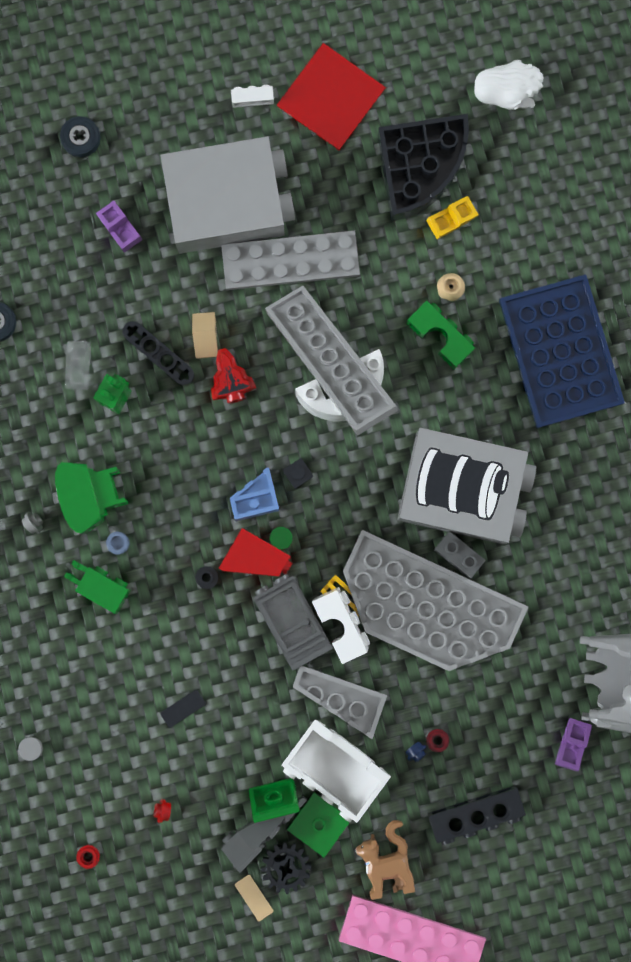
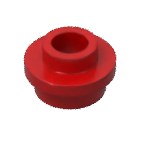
[154,799,171,823]
[76,845,100,869]

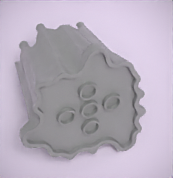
[580,634,631,733]

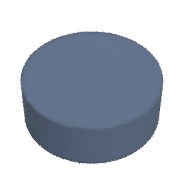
[106,532,130,555]

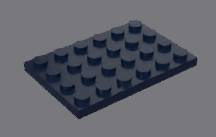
[499,274,625,429]

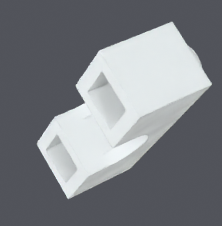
[312,587,370,664]

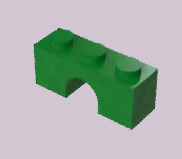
[406,301,475,370]

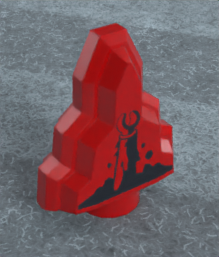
[211,348,256,404]

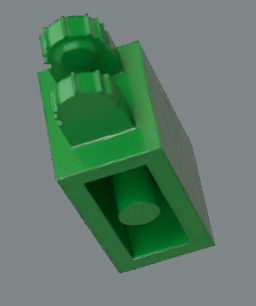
[93,373,132,414]
[64,560,131,614]

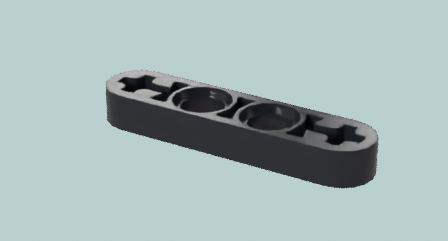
[122,321,195,386]

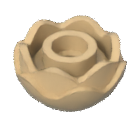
[437,273,465,301]

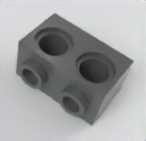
[433,531,486,579]

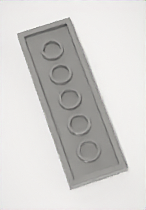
[221,231,360,291]

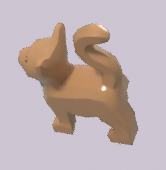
[356,820,415,900]

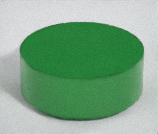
[270,527,293,550]

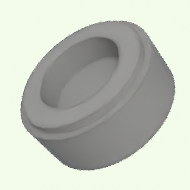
[18,737,43,761]

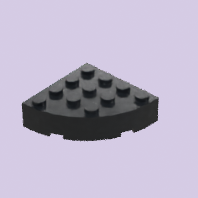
[377,114,469,222]

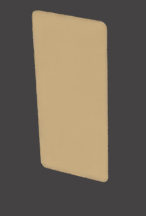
[235,875,273,921]

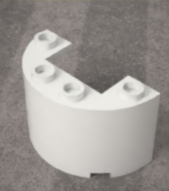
[295,349,384,422]
[281,719,391,823]

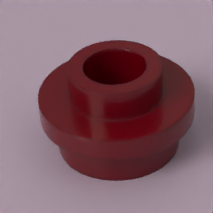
[426,729,449,752]

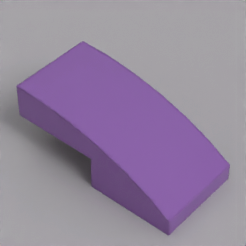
[96,201,142,253]
[555,718,592,772]

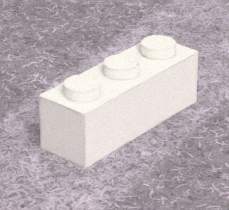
[231,85,274,108]

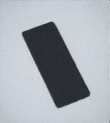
[160,690,206,728]

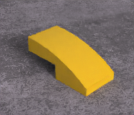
[426,196,479,239]

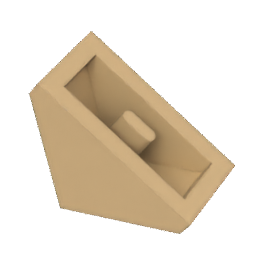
[192,312,218,359]

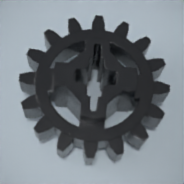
[261,841,311,894]

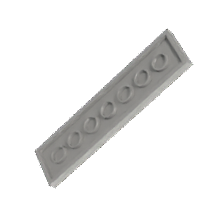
[265,286,398,435]

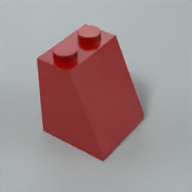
[219,528,293,577]

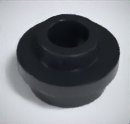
[195,566,218,589]

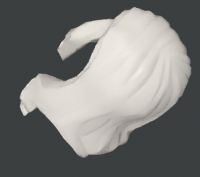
[474,60,544,110]

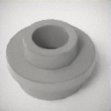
[22,512,43,534]

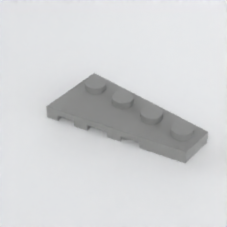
[293,665,387,739]

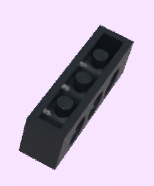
[427,785,526,845]

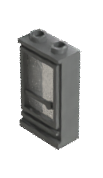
[253,574,333,671]

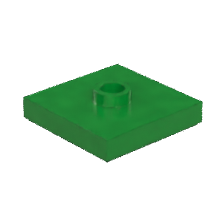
[249,778,300,823]
[287,792,350,858]

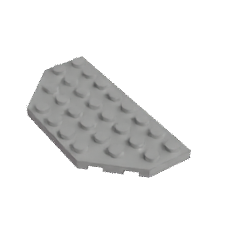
[343,530,528,671]

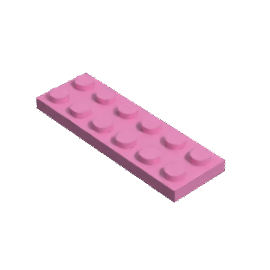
[339,895,486,962]

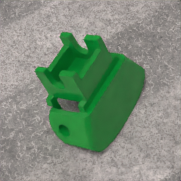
[55,462,129,534]

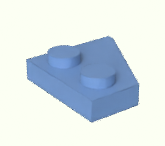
[230,468,280,522]

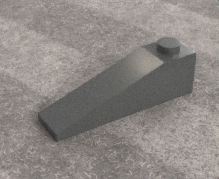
[221,795,307,873]

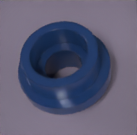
[405,741,427,763]

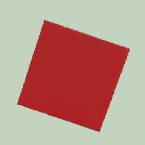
[277,43,386,150]

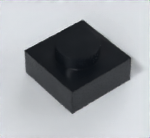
[282,458,314,489]

